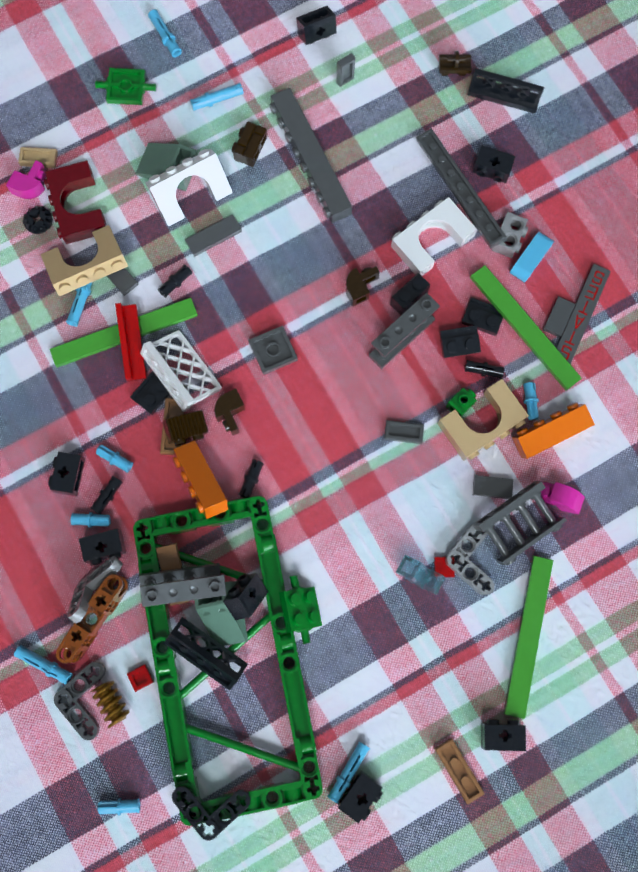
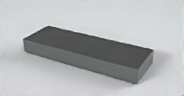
[185,215,242,257]

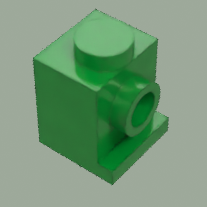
[446,388,477,417]

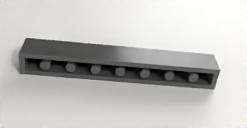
[269,88,352,223]

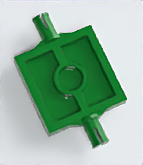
[95,68,156,105]
[279,575,322,644]

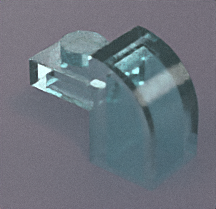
[396,555,446,595]

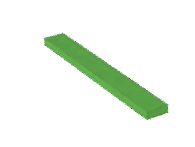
[470,265,582,391]
[50,298,198,368]
[504,556,554,719]

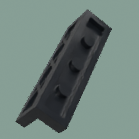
[468,68,544,114]
[164,617,248,691]

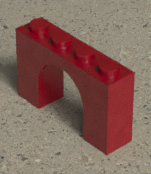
[44,161,107,244]

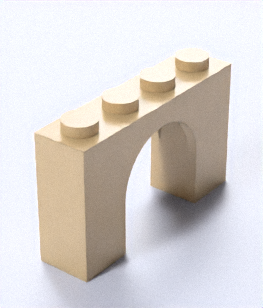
[40,225,128,296]
[438,379,529,461]

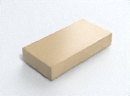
[18,147,58,168]

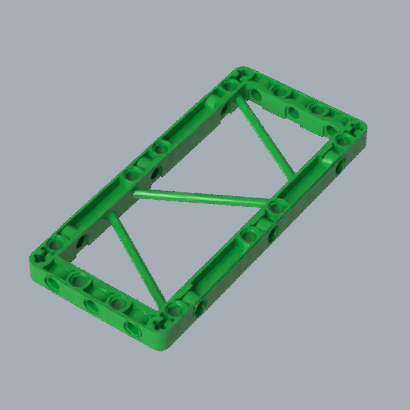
[133,496,323,826]

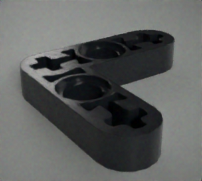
[172,785,251,841]

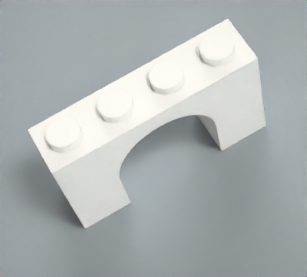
[145,149,233,226]
[391,197,477,276]

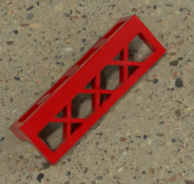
[115,303,147,382]

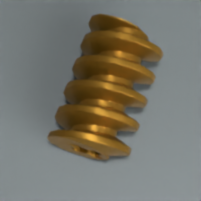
[90,681,130,729]

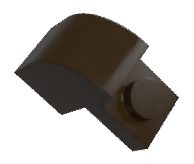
[346,266,380,307]
[214,389,245,435]

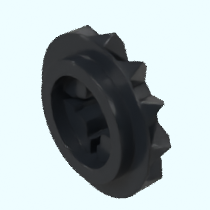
[23,205,53,234]

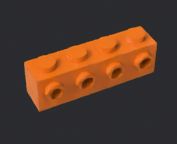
[512,402,595,459]
[172,440,228,519]

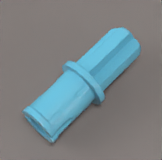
[523,382,539,421]
[96,445,133,473]
[70,512,111,528]
[98,798,140,816]

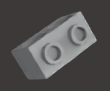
[491,212,529,258]

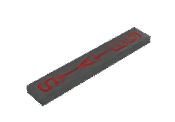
[556,264,611,364]

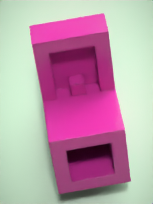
[6,160,46,199]
[541,482,585,515]

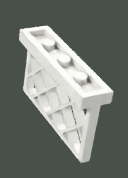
[140,330,222,412]

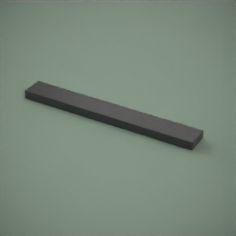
[416,128,507,249]

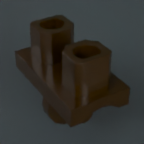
[439,51,472,76]

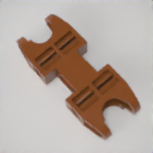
[56,575,129,663]

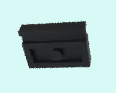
[461,297,503,336]
[439,325,481,358]
[130,371,170,415]

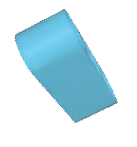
[510,231,554,283]

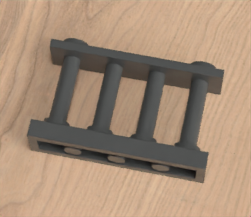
[369,293,440,370]
[473,481,567,565]
[139,563,226,607]

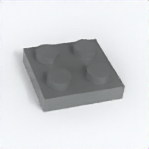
[248,326,298,375]

